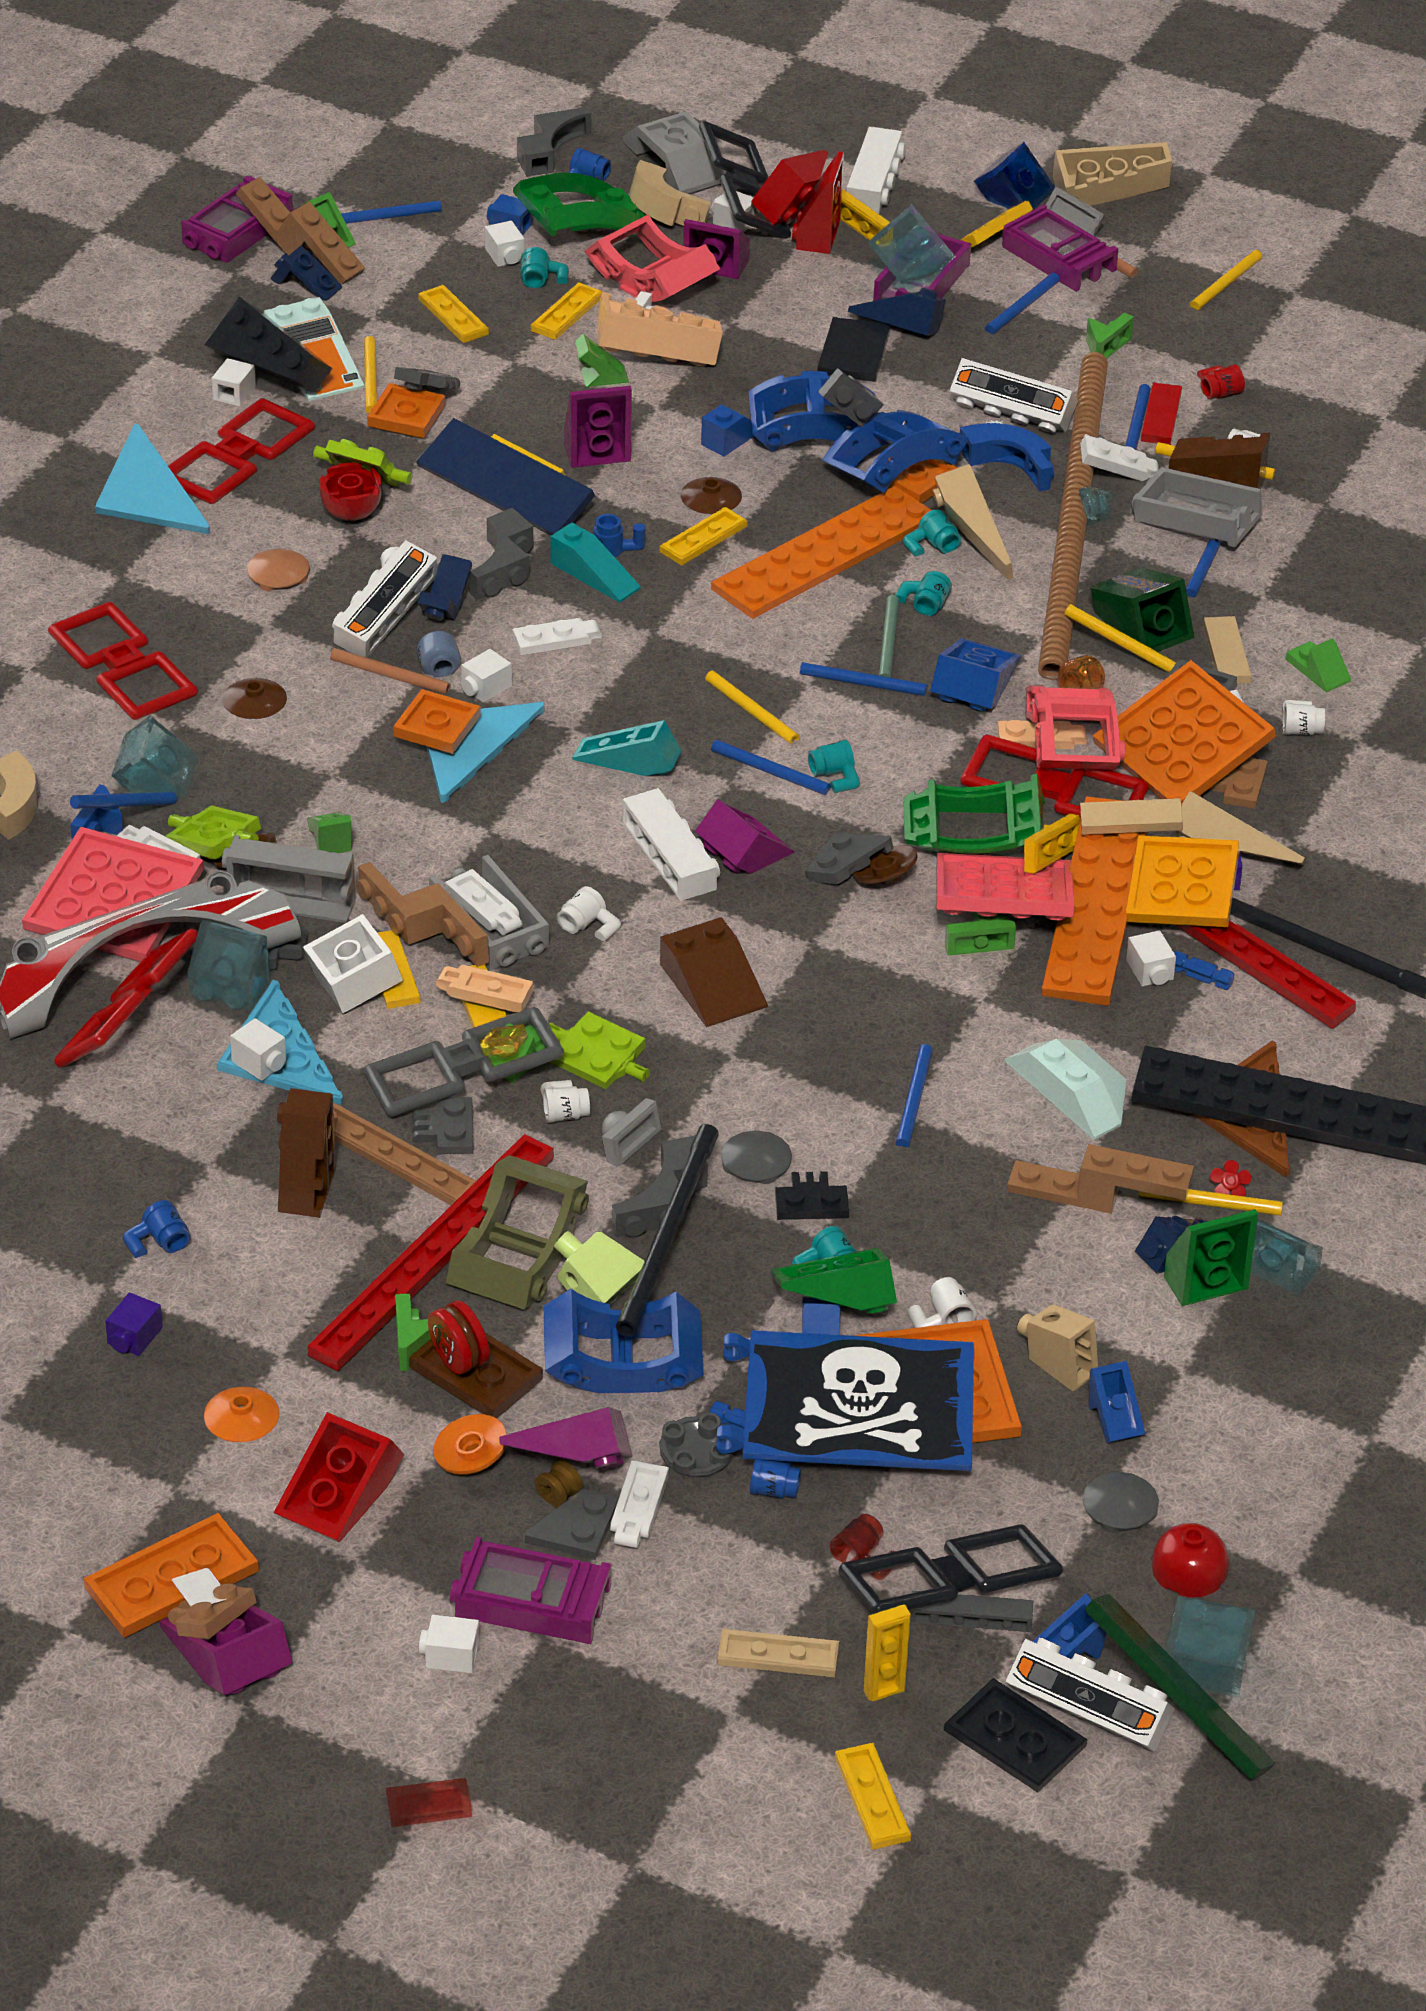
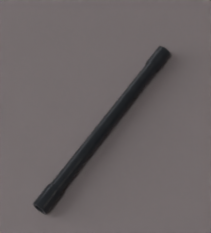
[1230,898,1426,1000]
[616,1124,719,1337]

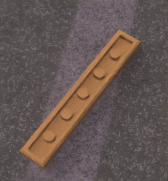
[333,1102,476,1205]

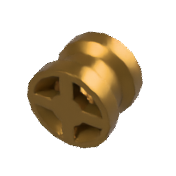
[535,1460,583,1508]

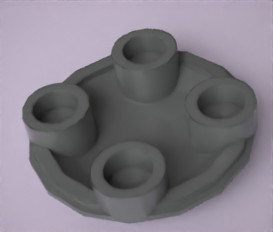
[721,1130,792,1184]
[659,1412,734,1477]
[1083,1472,1159,1533]

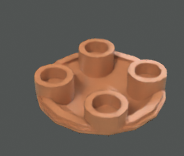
[247,549,310,591]

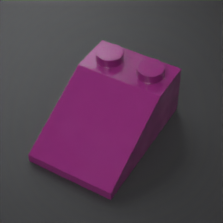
[564,386,632,468]
[499,1407,632,1470]
[159,1605,293,1695]

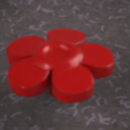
[1210,1160,1251,1197]

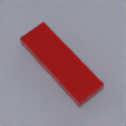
[1141,382,1182,445]

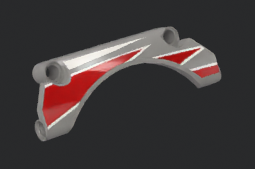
[0,870,301,1040]

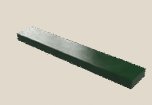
[1085,1594,1275,1779]

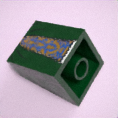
[1090,567,1195,652]

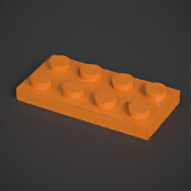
[84,1513,259,1638]

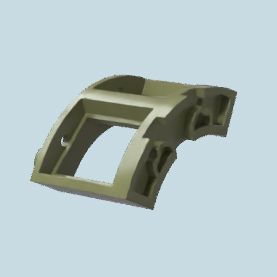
[446,1155,589,1310]

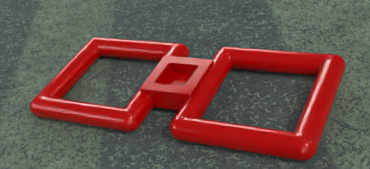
[168,398,315,504]
[48,602,198,720]
[960,734,1149,818]
[54,929,199,1067]

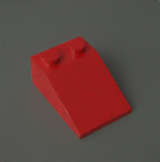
[751,149,828,226]
[792,151,844,254]
[273,1412,404,1543]

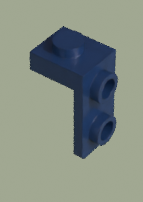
[270,246,342,301]
[418,554,473,621]
[1135,1216,1207,1273]

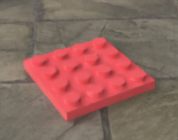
[22,827,204,961]
[936,852,1074,920]

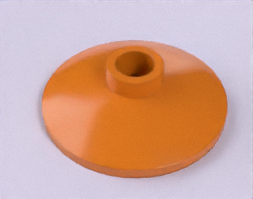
[204,1387,279,1442]
[433,1414,507,1474]

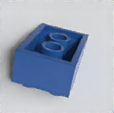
[930,638,1021,711]

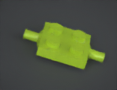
[313,439,413,487]
[166,805,261,859]
[549,1011,650,1089]

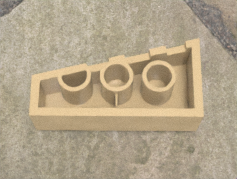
[1053,142,1172,206]

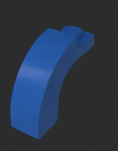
[960,423,1054,492]

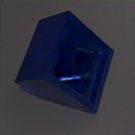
[974,142,1055,212]

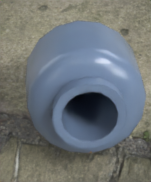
[416,631,461,677]

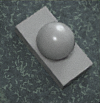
[1046,187,1106,237]
[601,1098,662,1167]

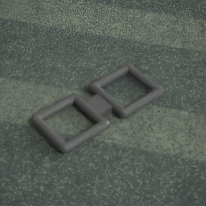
[363,1007,564,1117]

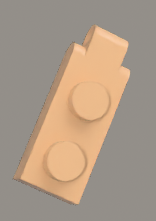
[998,720,1087,749]
[436,965,533,1012]

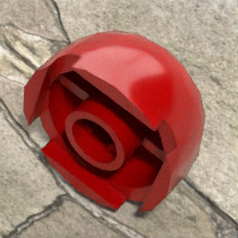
[320,462,381,521]
[1151,1523,1229,1598]

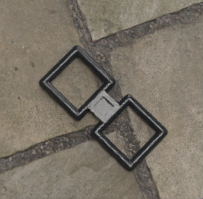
[699,121,791,239]
[838,1524,1063,1614]

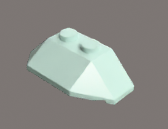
[1005,1039,1127,1140]

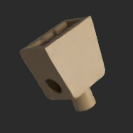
[1017,1305,1098,1391]

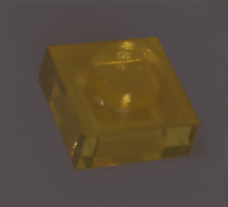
[480,1024,528,1057]

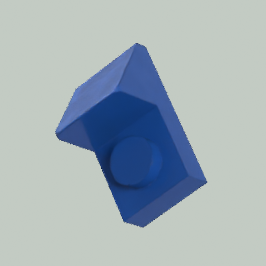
[70,784,123,839]
[802,1297,840,1335]
[1089,1361,1146,1443]
[1032,1593,1107,1659]

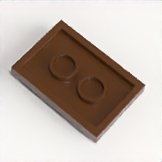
[409,1333,543,1418]

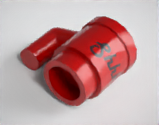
[1197,364,1245,399]

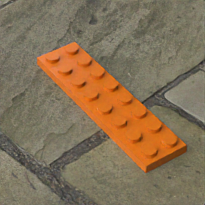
[711,486,932,619]
[1042,797,1148,1006]

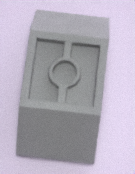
[623,111,726,194]

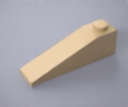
[932,464,1014,579]
[1173,791,1307,865]

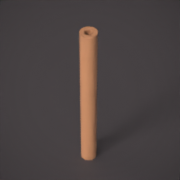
[330,648,451,694]

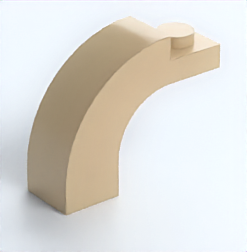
[629,160,711,226]
[0,750,38,840]

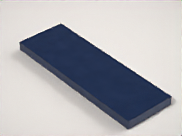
[416,418,595,536]

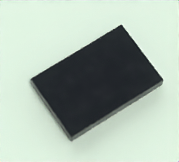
[817,317,891,382]
[944,1678,1088,1793]

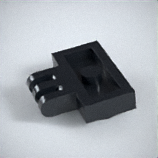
[775,1171,849,1220]

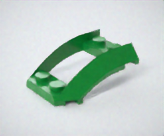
[513,172,646,237]
[903,773,1045,856]

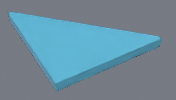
[95,424,210,534]
[426,702,544,803]
[217,980,343,1105]

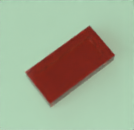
[386,1778,472,1827]

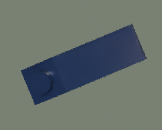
[848,288,946,336]

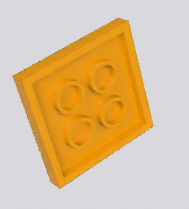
[1126,835,1240,927]

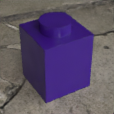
[105,1292,163,1356]

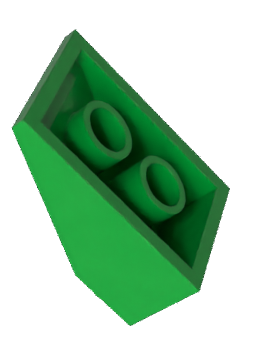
[1164,1209,1258,1306]
[771,1247,897,1313]

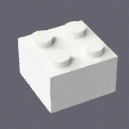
[303,914,403,1013]

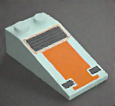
[264,297,365,401]

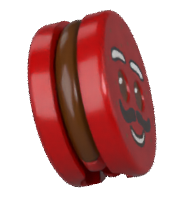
[428,1300,490,1375]

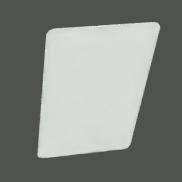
[172,1568,226,1606]

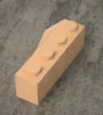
[597,291,723,367]

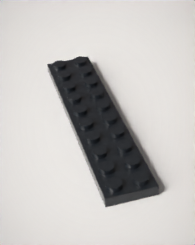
[1131,1045,1426,1165]

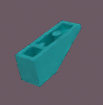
[550,522,641,603]
[572,720,682,776]

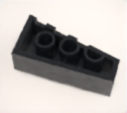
[204,297,333,393]

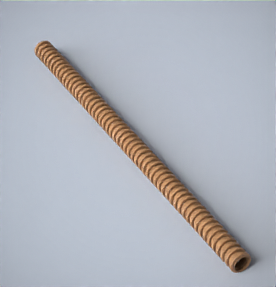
[1038,352,1108,680]

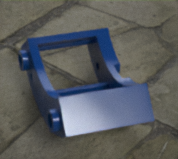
[748,371,878,452]
[822,410,969,493]
[543,1288,704,1393]

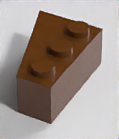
[1169,433,1270,489]
[277,1088,336,1218]

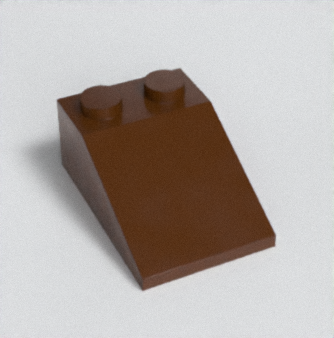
[660,917,768,1027]

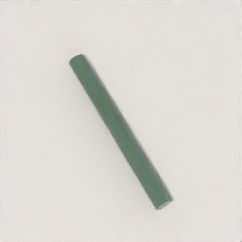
[879,595,899,678]

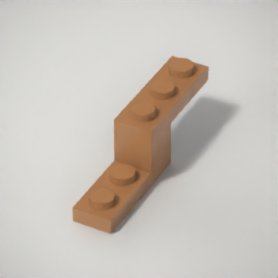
[236,177,365,284]
[356,862,489,967]
[1007,1144,1194,1214]

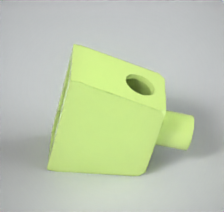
[554,1231,644,1305]

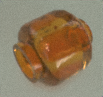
[1058,655,1106,689]

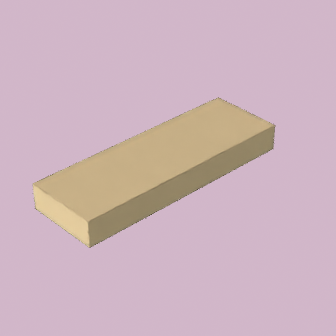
[1203,616,1251,684]
[1080,798,1183,835]
[717,1629,839,1677]

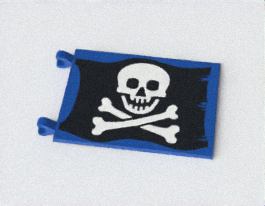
[716,1330,974,1471]

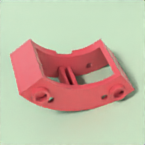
[585,214,720,302]
[1026,685,1125,770]

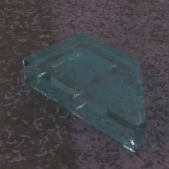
[1078,486,1114,521]

